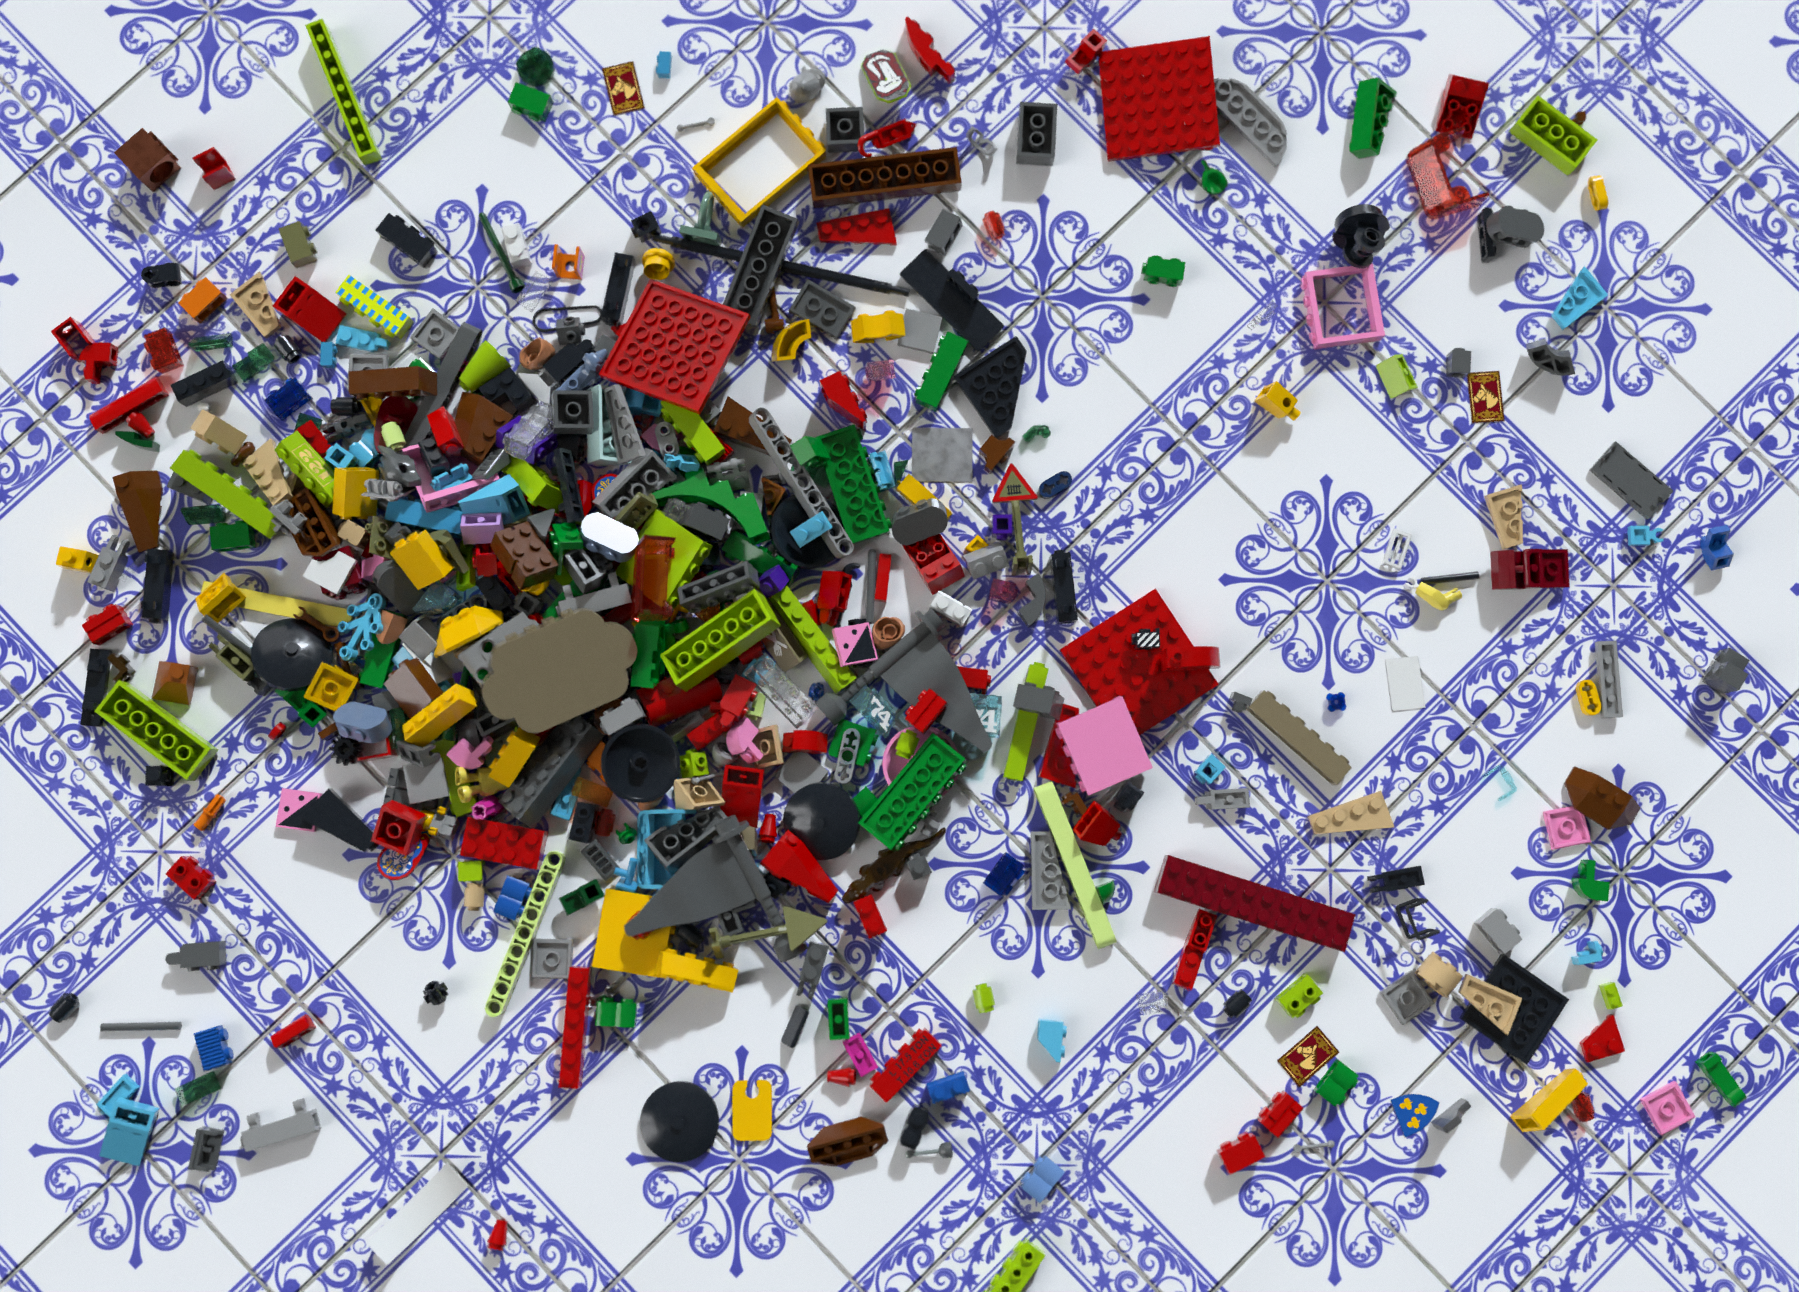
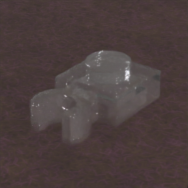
[1247,301,1278,331]

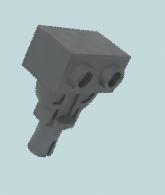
[563,549,614,595]
[473,681,519,740]

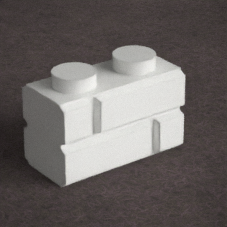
[501,223,532,269]
[929,591,972,628]

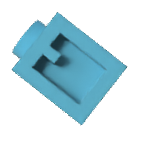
[1571,941,1603,965]

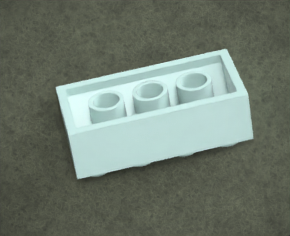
[586,384,632,466]

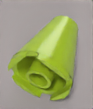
[459,340,512,392]

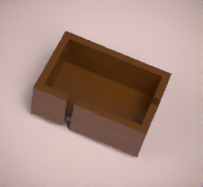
[490,521,559,590]

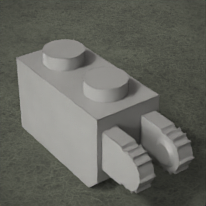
[87,535,130,592]

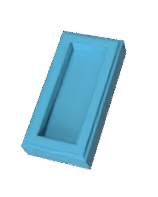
[96,1074,140,1117]

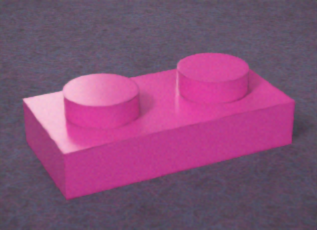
[842,1032,878,1077]

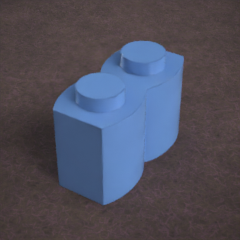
[1020,1155,1065,1203]

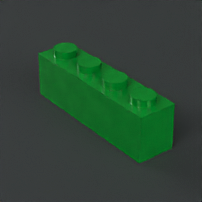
[914,331,968,412]
[359,609,408,690]

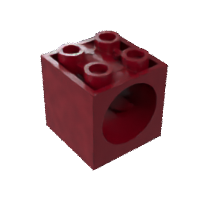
[311,545,370,601]

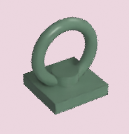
[679,191,722,246]

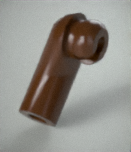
[230,442,256,467]

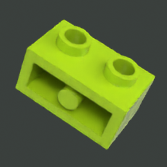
[1275,974,1323,1018]

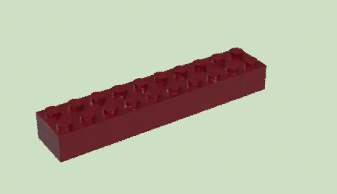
[1154,855,1356,952]

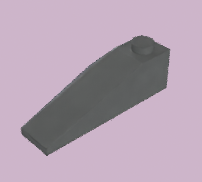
[644,806,727,876]

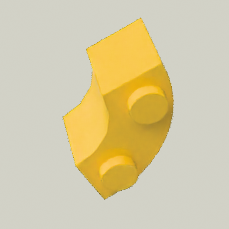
[851,310,906,343]
[771,319,811,362]

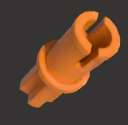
[193,794,226,831]

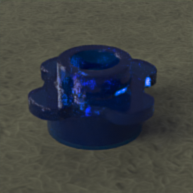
[808,682,825,702]
[1326,692,1347,712]

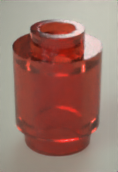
[982,210,1006,240]
[594,808,616,837]
[1571,1091,1595,1122]

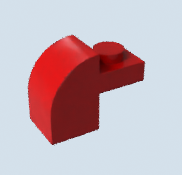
[1065,29,1107,75]
[79,342,118,384]
[782,730,828,754]

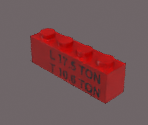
[870,1027,942,1103]

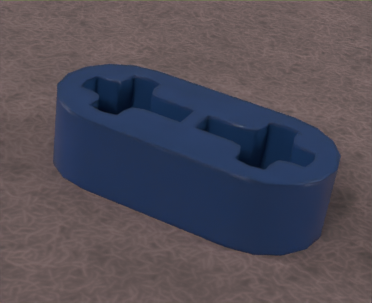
[1038,471,1072,499]

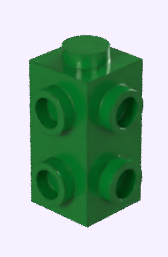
[1141,255,1186,287]

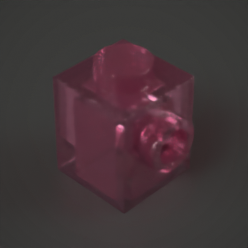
[865,359,896,382]
[988,578,1018,604]

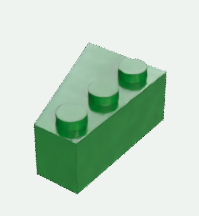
[630,619,665,688]

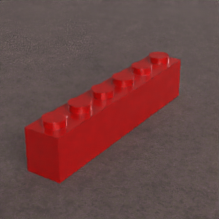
[558,966,593,1089]

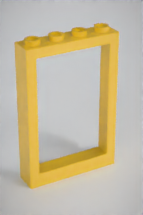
[692,97,827,228]

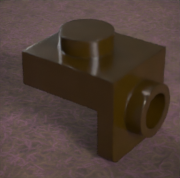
[107,653,136,683]

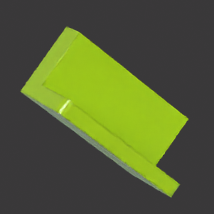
[1376,354,1418,399]

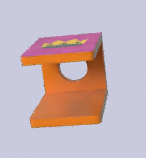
[552,244,585,280]

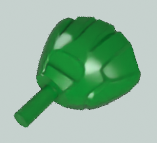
[1201,160,1228,195]

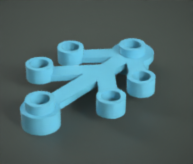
[337,593,386,662]

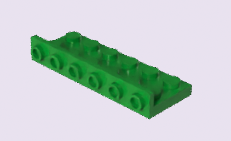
[815,424,892,544]
[859,733,968,853]

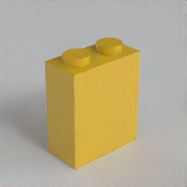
[332,467,379,520]
[390,530,454,590]

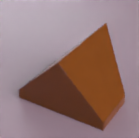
[761,477,788,518]

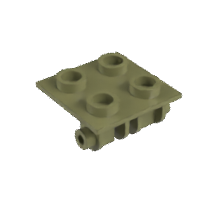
[365,516,402,561]

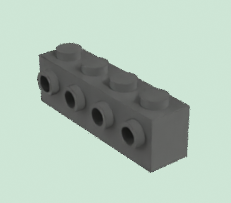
[678,561,760,614]

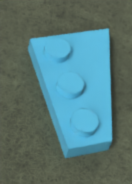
[1551,266,1608,330]

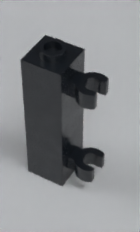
[601,252,636,327]
[140,549,174,624]
[1050,550,1078,624]

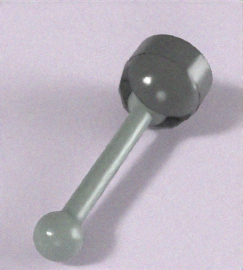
[905,1142,953,1159]

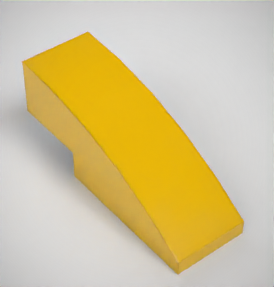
[896,474,952,519]

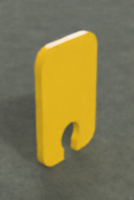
[732,1080,772,1141]

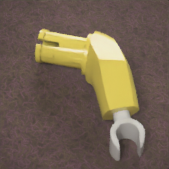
[1403,577,1462,610]

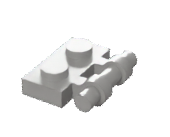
[707,458,751,491]

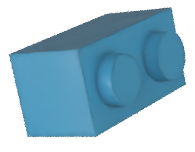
[656,51,672,79]
[320,342,338,368]

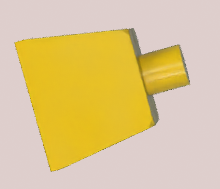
[1254,381,1301,421]
[56,546,99,574]

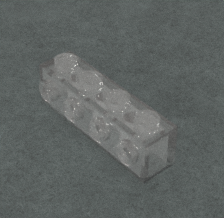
[503,400,553,461]
[743,653,819,729]

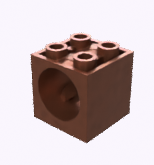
[114,128,181,192]

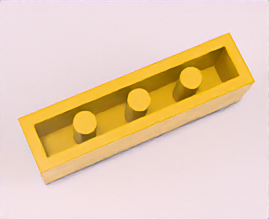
[402,684,477,747]

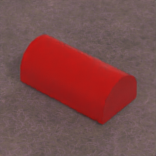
[270,1014,316,1049]

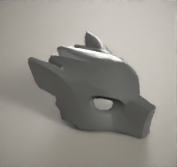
[377,445,422,487]

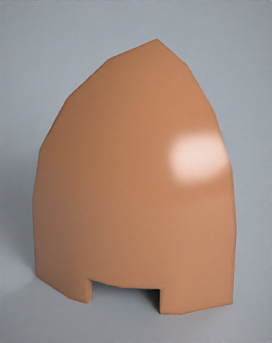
[376,610,408,644]

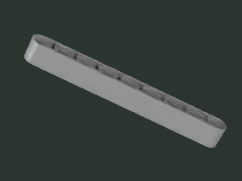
[749,407,854,559]

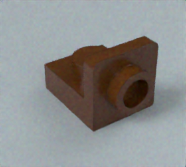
[1061,791,1087,817]

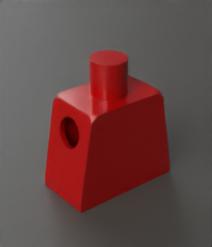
[1073,801,1122,846]

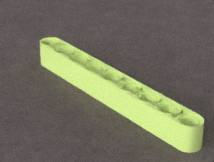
[1033,781,1117,950]
[485,851,566,1017]

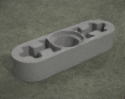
[835,728,860,784]

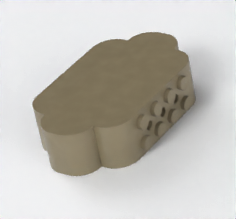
[481,608,637,733]

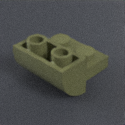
[429,530,469,574]

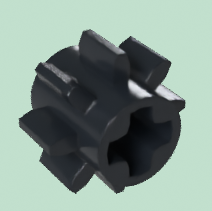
[423,981,448,1005]

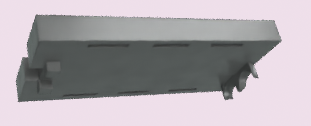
[1589,441,1673,520]

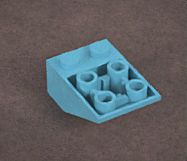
[458,474,531,525]
[99,1097,160,1166]

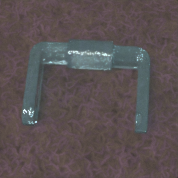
[1482,765,1517,801]

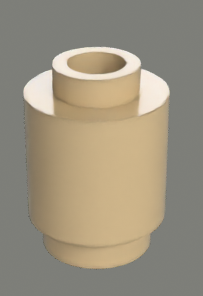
[464,883,485,911]

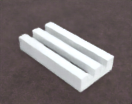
[1381,528,1412,571]

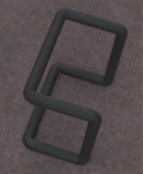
[1396,898,1440,940]

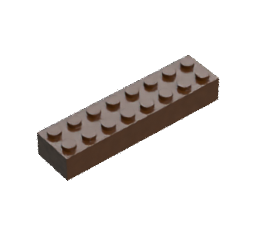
[808,147,962,208]

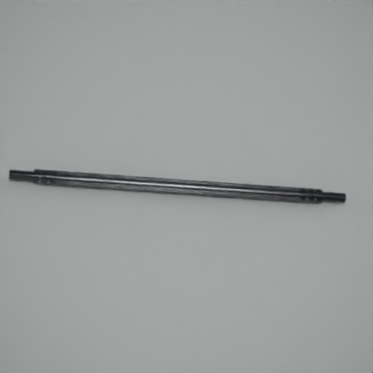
[653,234,910,297]

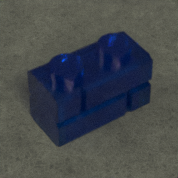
[264,377,313,421]
[982,852,1025,897]

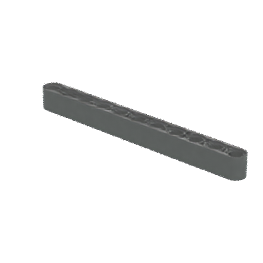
[377,322,483,512]

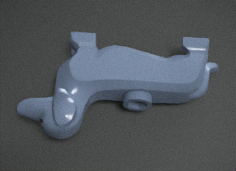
[550,349,608,409]

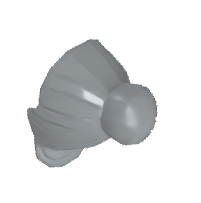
[789,66,826,104]

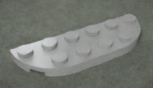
[1214,78,1287,167]

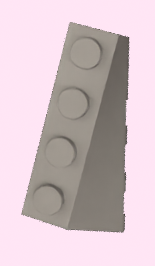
[592,448,678,518]

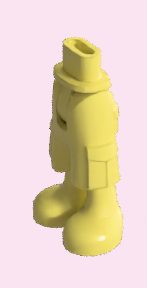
[455,767,522,803]

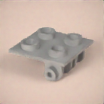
[362,479,416,502]

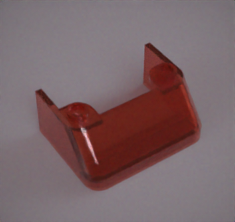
[1406,126,1489,220]
[631,535,675,621]

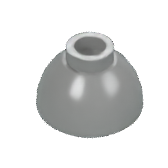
[712,742,738,768]

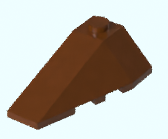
[112,470,163,553]

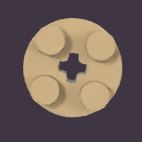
[1415,952,1463,998]

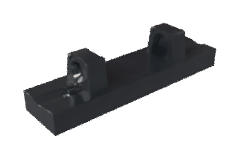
[551,448,585,525]
[80,648,112,727]

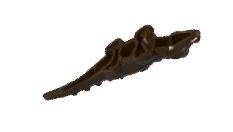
[842,827,946,904]

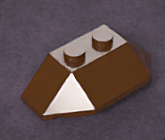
[289,488,342,557]
[1564,766,1641,830]
[807,1116,888,1167]

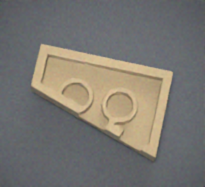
[230,271,281,339]
[1484,484,1523,550]
[1458,974,1522,1035]

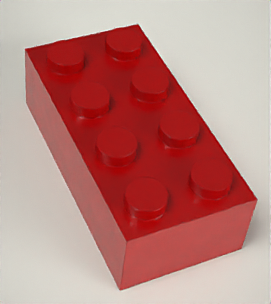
[460,817,549,870]

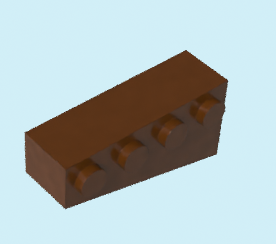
[349,366,437,400]
[714,396,793,456]

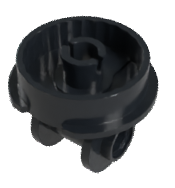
[1332,204,1390,269]

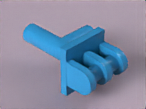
[614,858,638,893]

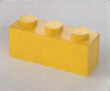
[489,727,540,788]

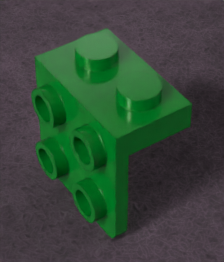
[548,522,583,575]
[828,719,879,767]

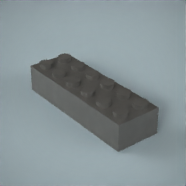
[723,205,799,328]
[498,715,605,828]

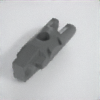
[322,414,372,444]

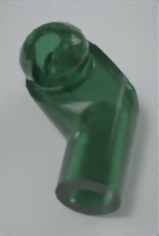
[1022,425,1051,443]

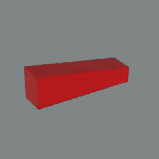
[875,553,892,602]

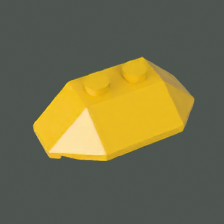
[434,605,504,658]

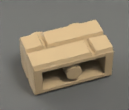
[338,519,371,550]

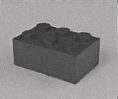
[1016,102,1058,166]

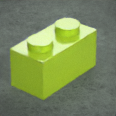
[1599,982,1623,1010]

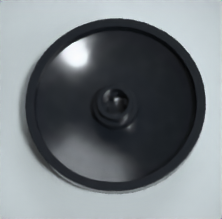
[769,494,845,569]
[251,618,332,691]
[601,724,680,803]
[783,782,861,860]
[640,1081,719,1162]

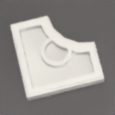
[303,551,357,595]

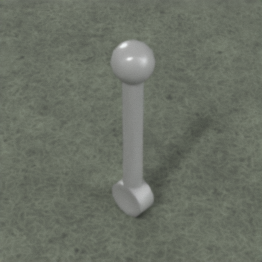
[677,117,715,132]
[691,770,724,785]
[1293,1140,1335,1153]

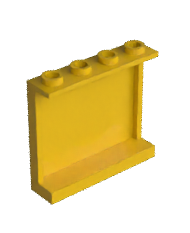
[592,888,676,978]

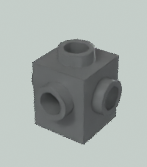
[556,316,586,345]

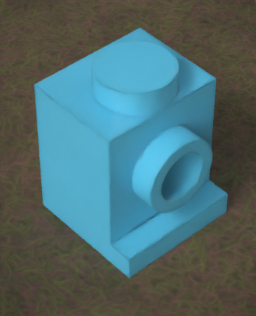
[325,443,360,468]
[1194,754,1226,785]

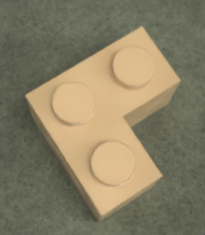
[190,409,248,455]

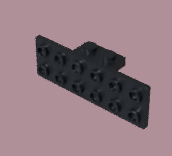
[900,249,1004,352]

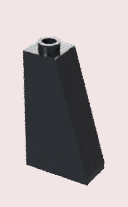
[300,788,379,852]

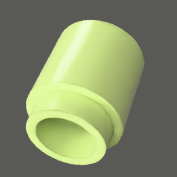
[381,422,406,452]

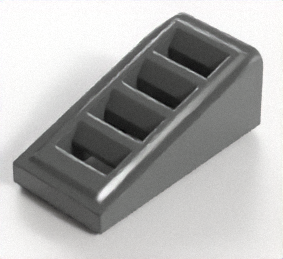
[472,448,512,480]
[580,839,620,882]

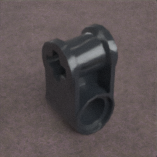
[141,263,182,288]

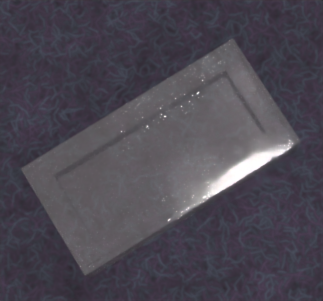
[515,271,553,313]

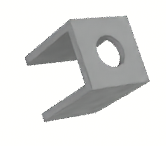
[398,614,439,660]

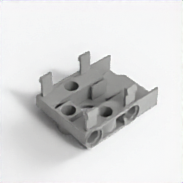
[458,611,539,687]

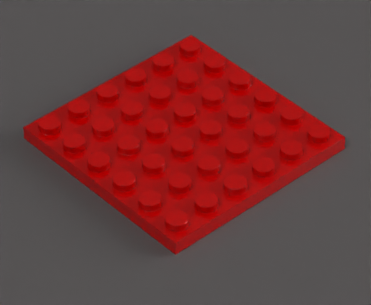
[1098,36,1220,162]
[599,279,751,414]
[1059,588,1219,736]

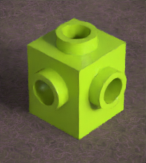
[680,749,709,778]

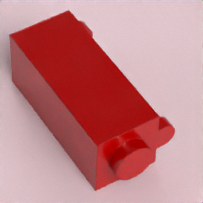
[427,406,464,457]
[957,666,991,696]

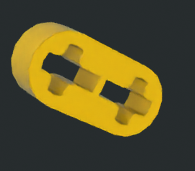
[1588,175,1608,211]
[1575,680,1601,716]

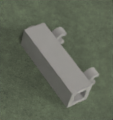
[556,572,632,617]
[240,1098,321,1152]

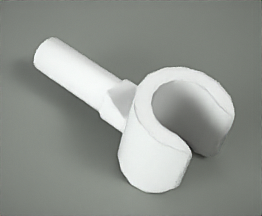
[198,401,213,413]

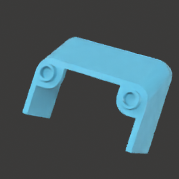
[637,809,696,889]

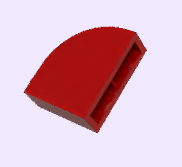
[1160,646,1221,672]

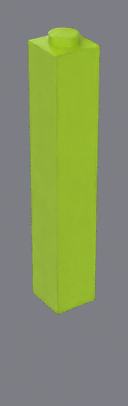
[1003,662,1049,782]

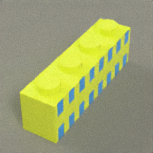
[335,275,414,340]

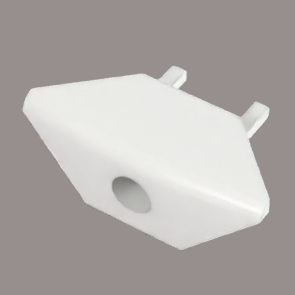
[516,368,557,410]

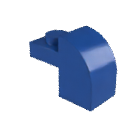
[1700,525,1734,571]

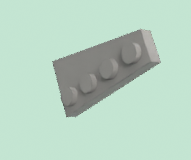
[603,384,646,464]
[1031,831,1071,910]

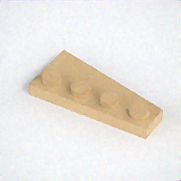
[242,438,292,506]
[1307,791,1394,834]

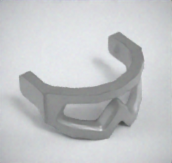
[966,126,997,156]

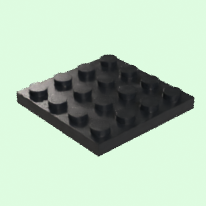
[1459,954,1569,1064]

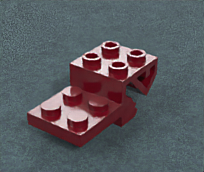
[1490,549,1570,590]

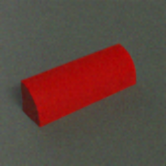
[89,376,169,434]

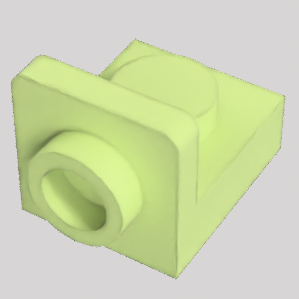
[746,693,767,721]

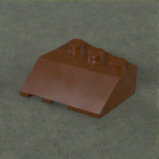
[454,392,513,467]

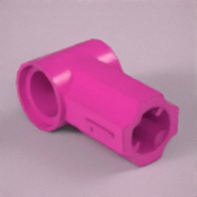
[471,795,505,820]

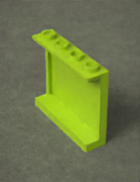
[615,509,712,611]

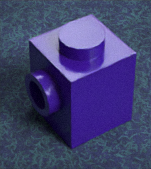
[991,514,1012,540]
[759,565,790,598]

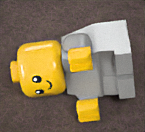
[420,806,460,841]

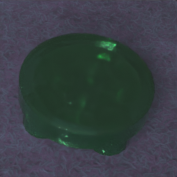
[516,47,555,87]

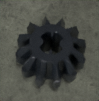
[329,734,364,766]

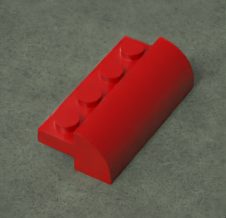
[636,674,722,727]

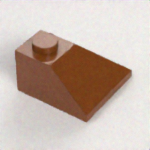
[151,661,198,705]

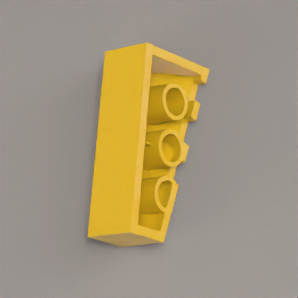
[654,948,739,993]

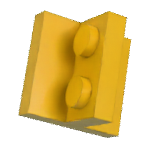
[195,573,247,623]
[304,662,359,711]

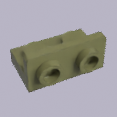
[615,492,658,530]

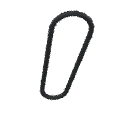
[533,305,602,332]

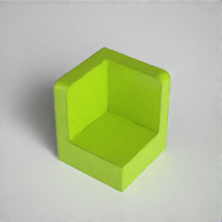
[458,861,485,881]

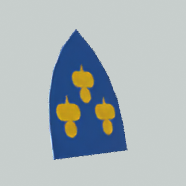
[1391,1094,1440,1137]

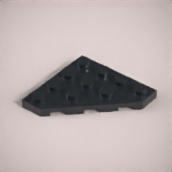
[954,336,1027,438]

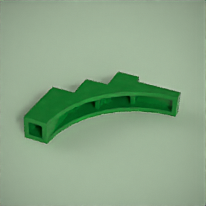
[651,467,770,546]

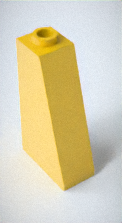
[1510,1068,1588,1132]

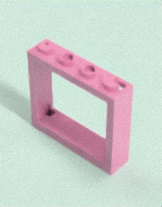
[1301,263,1385,349]

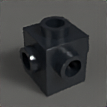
[763,872,791,900]

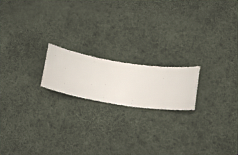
[365,1163,469,1265]

